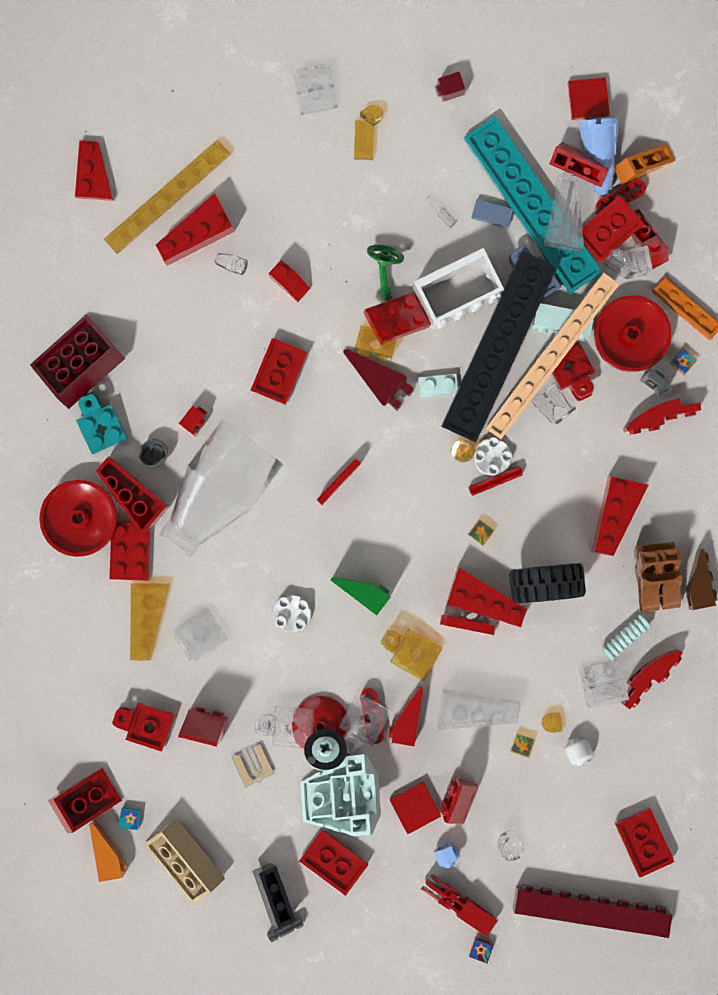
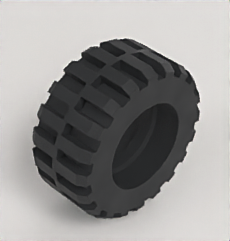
[509,563,586,603]

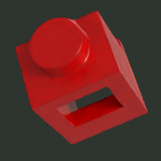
[178,405,208,437]

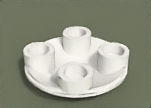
[473,437,512,476]
[273,594,311,633]

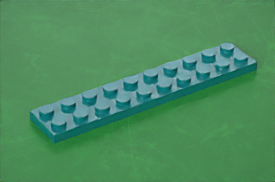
[463,116,602,294]

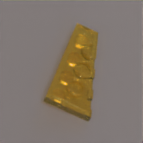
[130,583,170,661]

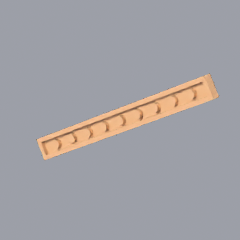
[485,273,619,439]

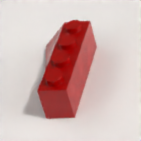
[96,456,169,536]

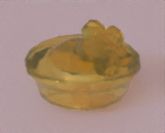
[451,440,475,463]

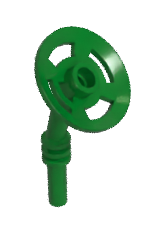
[367,245,404,302]

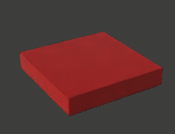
[567,77,610,120]
[389,782,442,835]

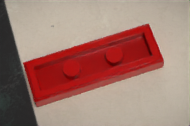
[317,459,361,506]

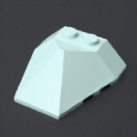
[300,754,381,836]

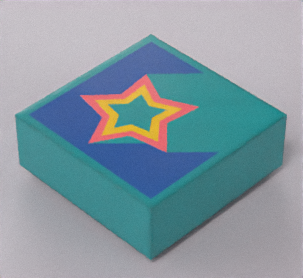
[119,808,141,830]

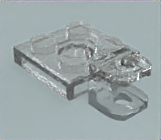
[339,693,392,756]
[255,706,314,748]

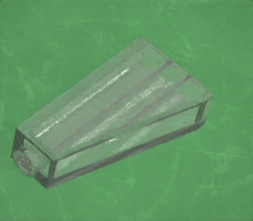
[543,173,584,253]

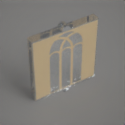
[232,743,274,788]

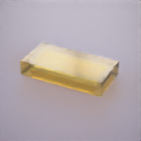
[354,120,374,160]

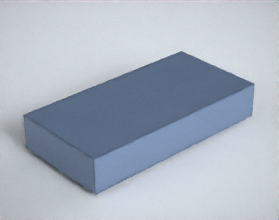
[471,199,513,229]

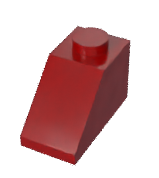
[268,260,311,302]

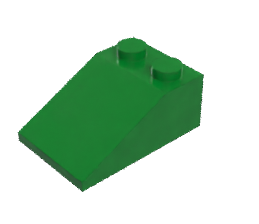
[330,577,391,616]

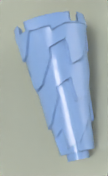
[580,118,619,195]

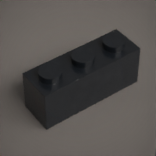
[252,863,296,929]

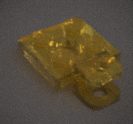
[381,629,443,681]

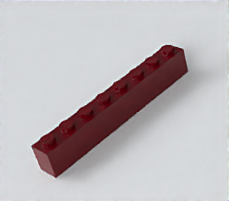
[513,884,672,938]

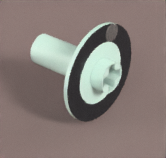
[304,729,347,771]

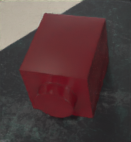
[435,71,465,102]

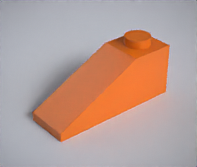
[615,144,675,184]
[89,820,127,882]

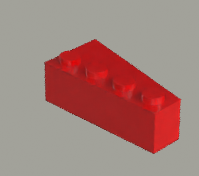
[591,476,649,556]
[446,567,527,627]

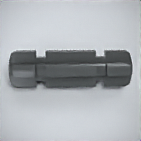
[267,916,304,942]

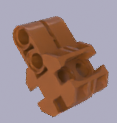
[634,542,682,612]

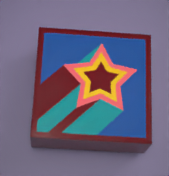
[469,937,494,964]

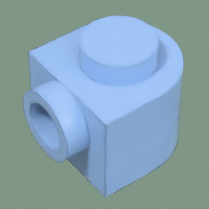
[433,842,461,868]

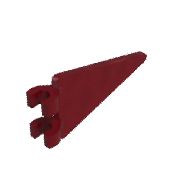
[343,349,414,411]

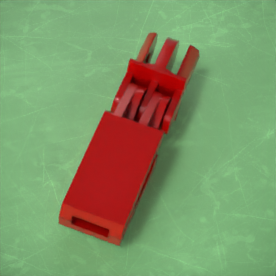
[421,873,498,937]

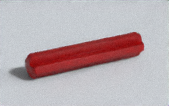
[468,466,523,496]

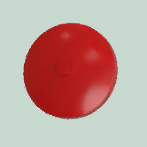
[594,295,672,373]
[39,480,118,557]

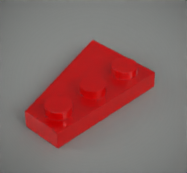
[75,140,114,201]

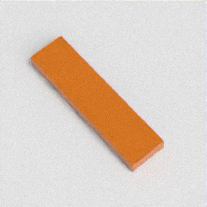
[652,277,718,341]

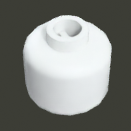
[565,737,594,767]

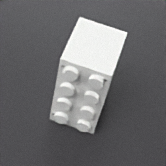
[413,248,504,330]

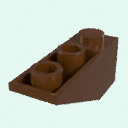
[685,549,718,610]

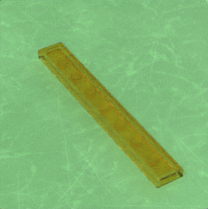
[104,140,231,254]

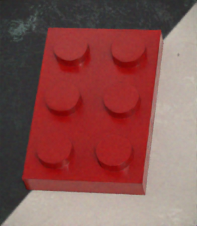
[576,195,645,263]
[363,292,431,345]
[250,338,308,405]
[109,522,151,581]
[614,807,675,878]
[299,829,369,896]

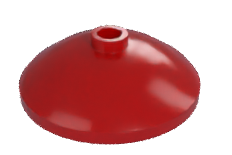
[292,696,349,748]

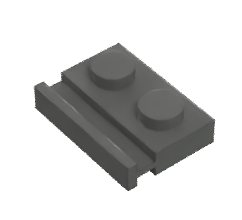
[640,370,674,397]

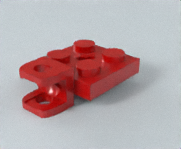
[552,340,596,402]
[112,702,175,752]

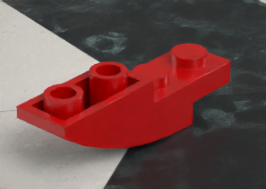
[623,398,702,435]
[621,649,683,709]

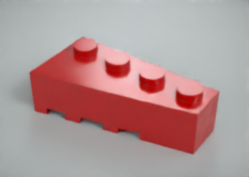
[155,193,234,266]

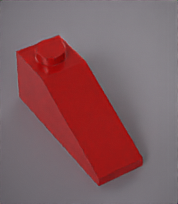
[549,142,609,187]
[388,687,423,747]

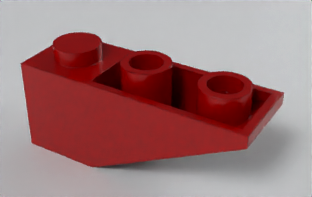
[632,209,669,270]

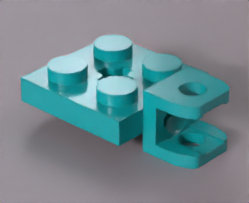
[76,394,128,455]

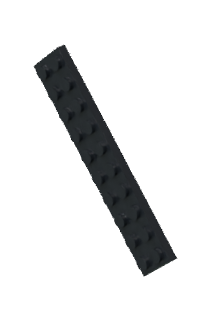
[440,251,557,443]

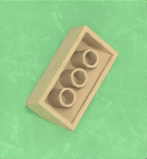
[144,818,225,904]

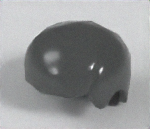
[138,439,168,468]

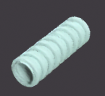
[602,615,651,660]

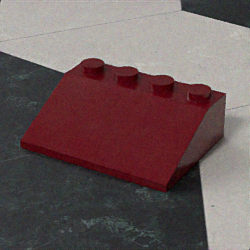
[30,314,126,409]

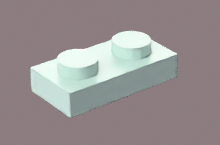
[418,374,458,397]

